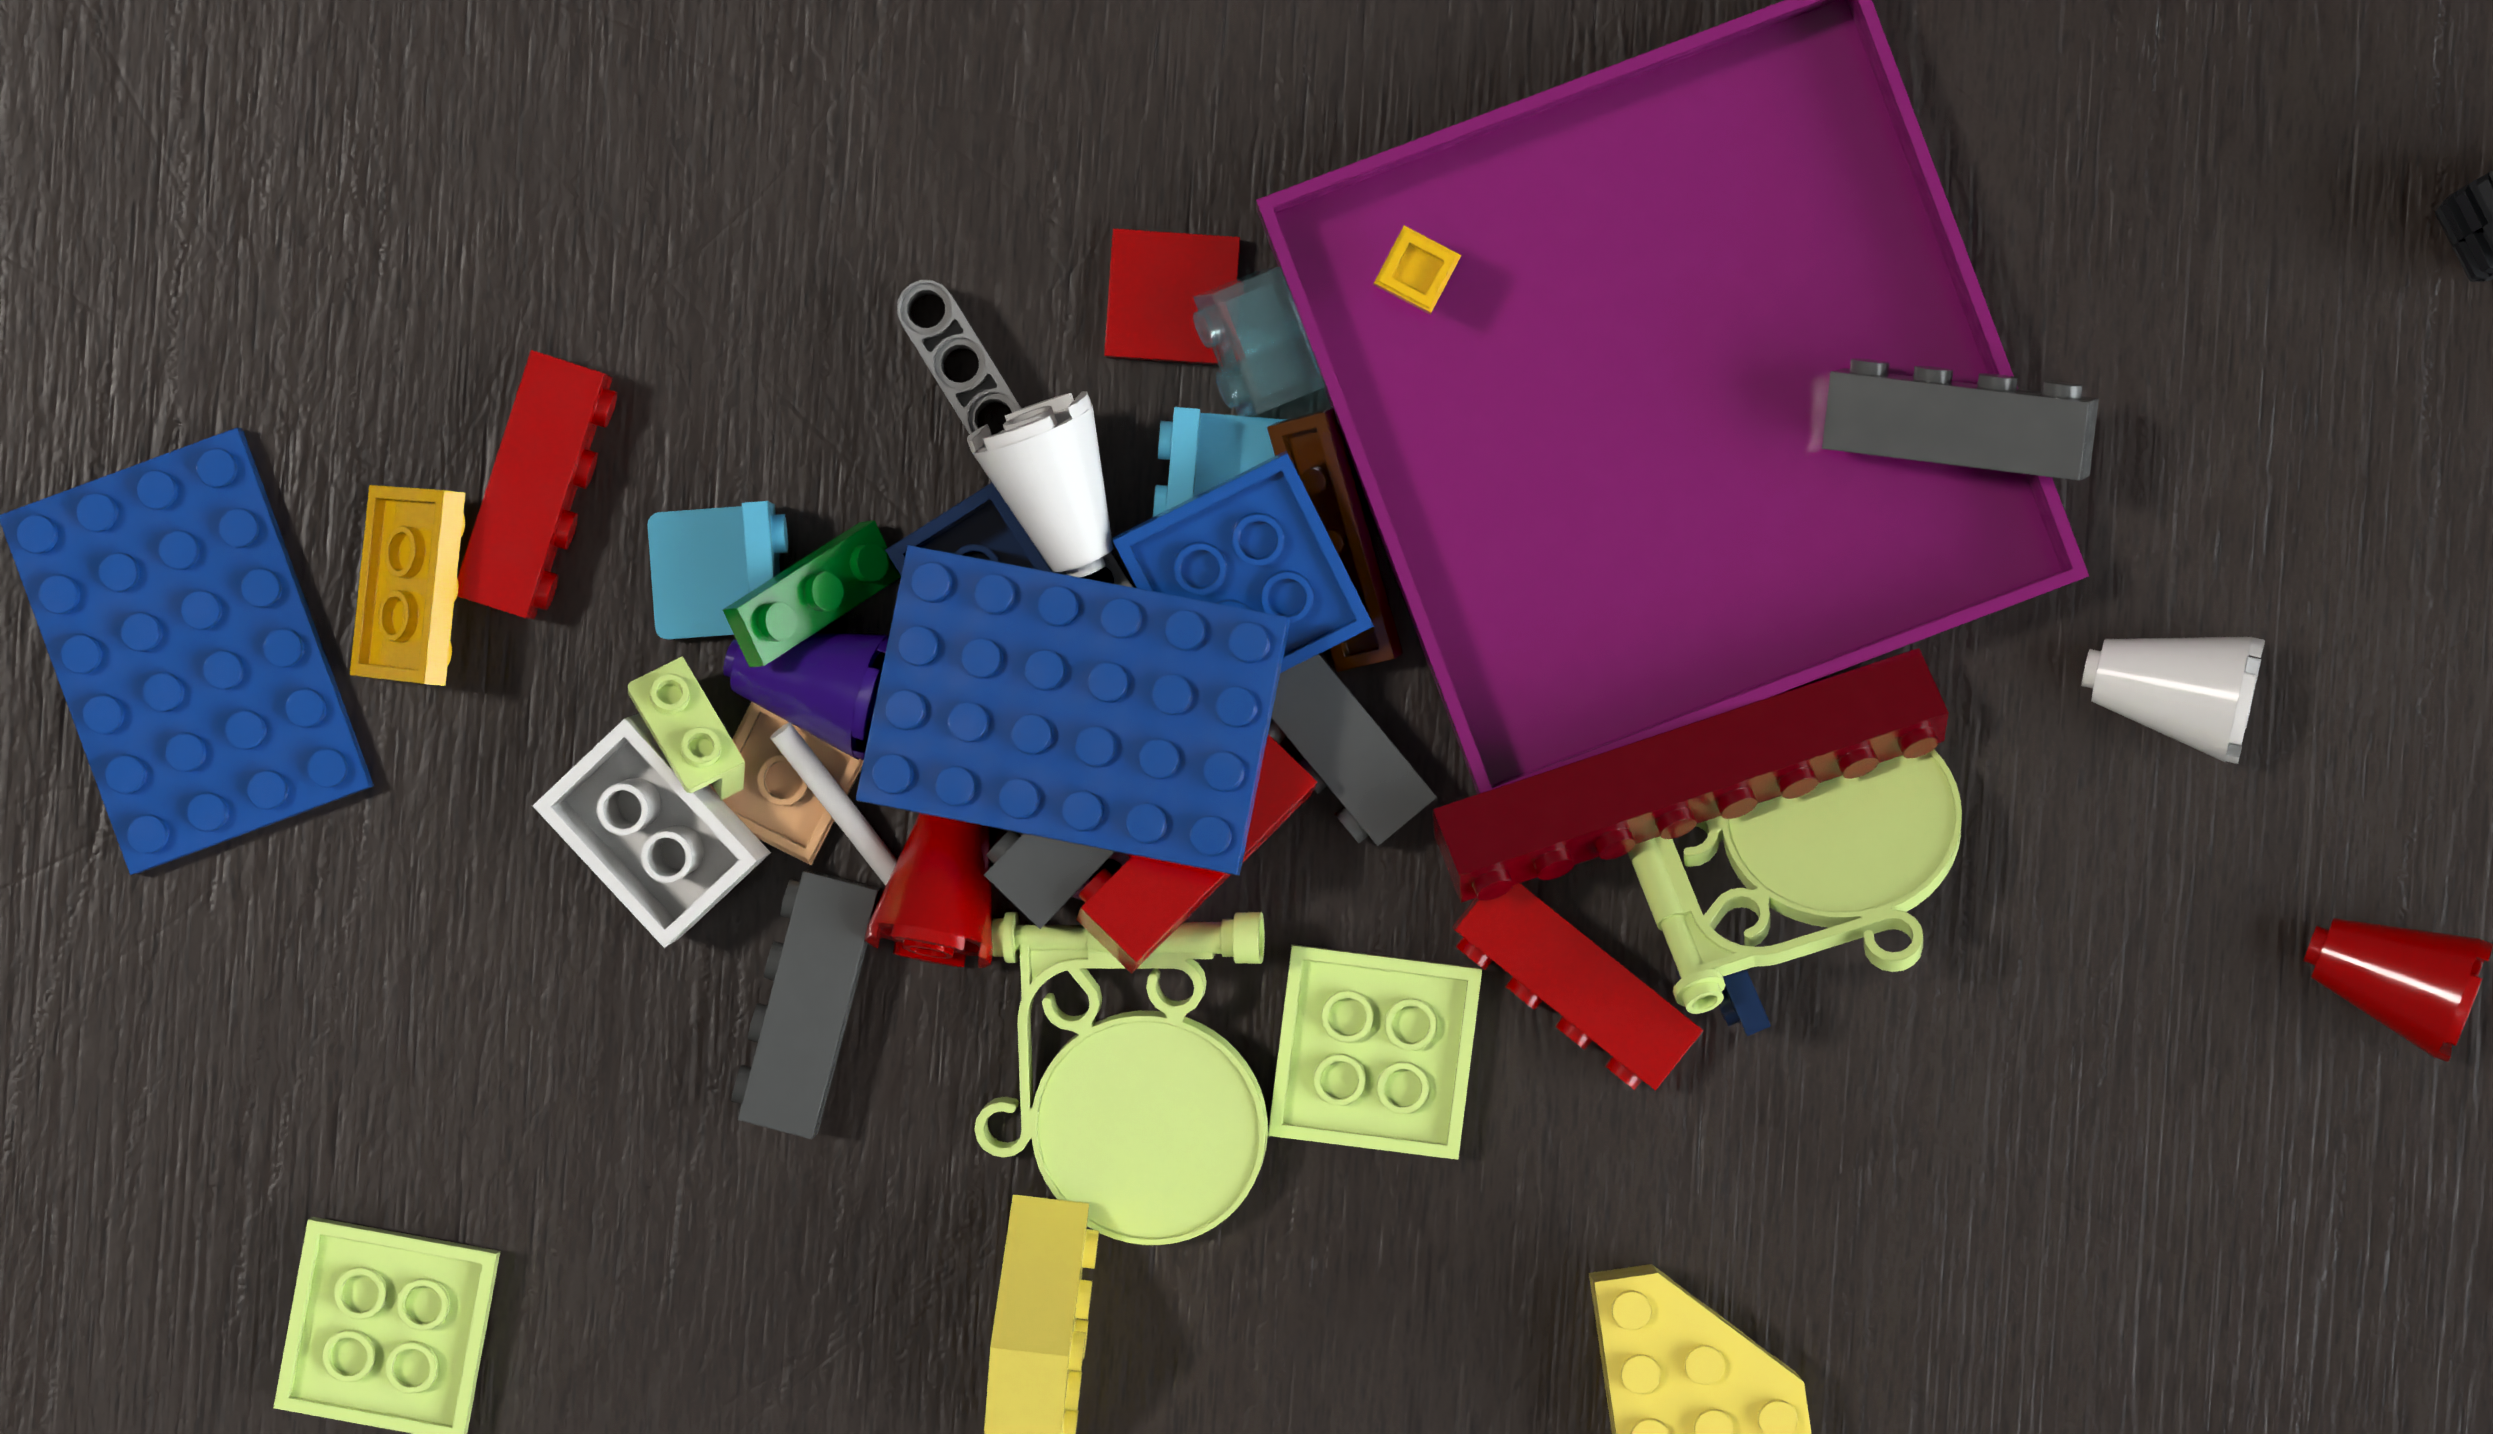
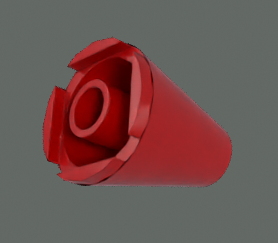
[865,813,993,968]
[2303,918,2493,1062]

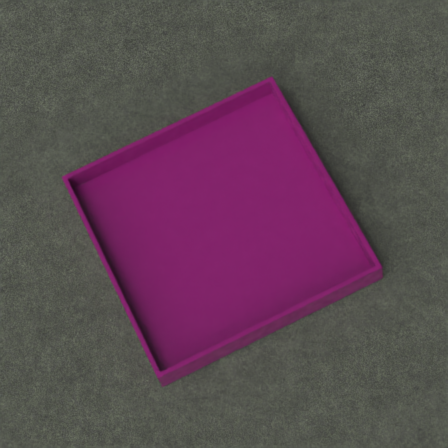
[1256,0,2089,794]

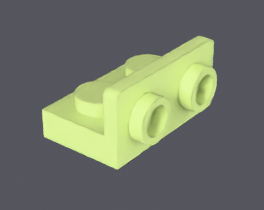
[628,656,745,800]

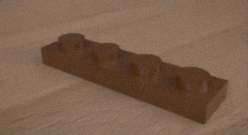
[1267,408,1403,672]

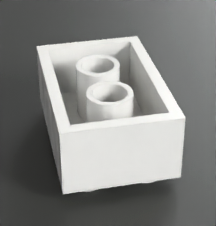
[533,713,771,948]

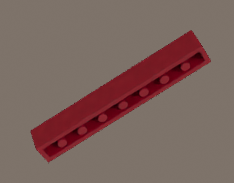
[1433,648,1949,903]

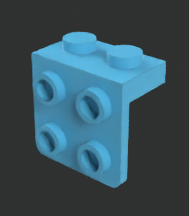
[1153,407,1287,517]
[647,501,788,640]

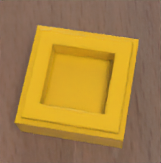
[1373,225,1461,315]

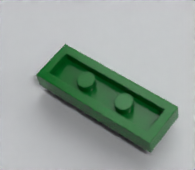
[723,520,901,667]

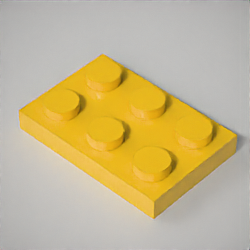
[350,485,465,686]

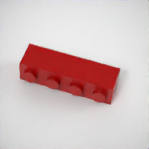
[457,350,617,620]
[1076,734,1318,974]
[1452,883,1704,1091]

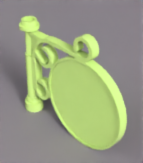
[1628,749,1962,1014]
[974,912,1268,1245]

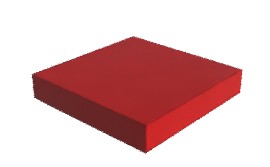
[1104,228,1240,366]

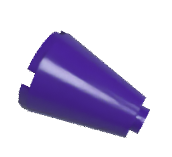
[723,633,889,760]

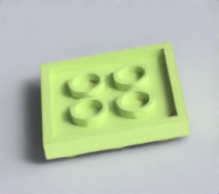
[1268,944,1482,1160]
[273,1217,501,1434]

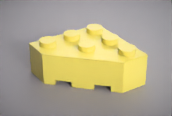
[984,1194,1099,1434]
[1589,1264,1812,1434]

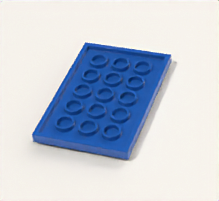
[0,427,374,875]
[856,545,1291,876]

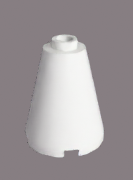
[967,391,1113,578]
[2081,637,2265,764]

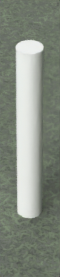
[770,722,897,886]

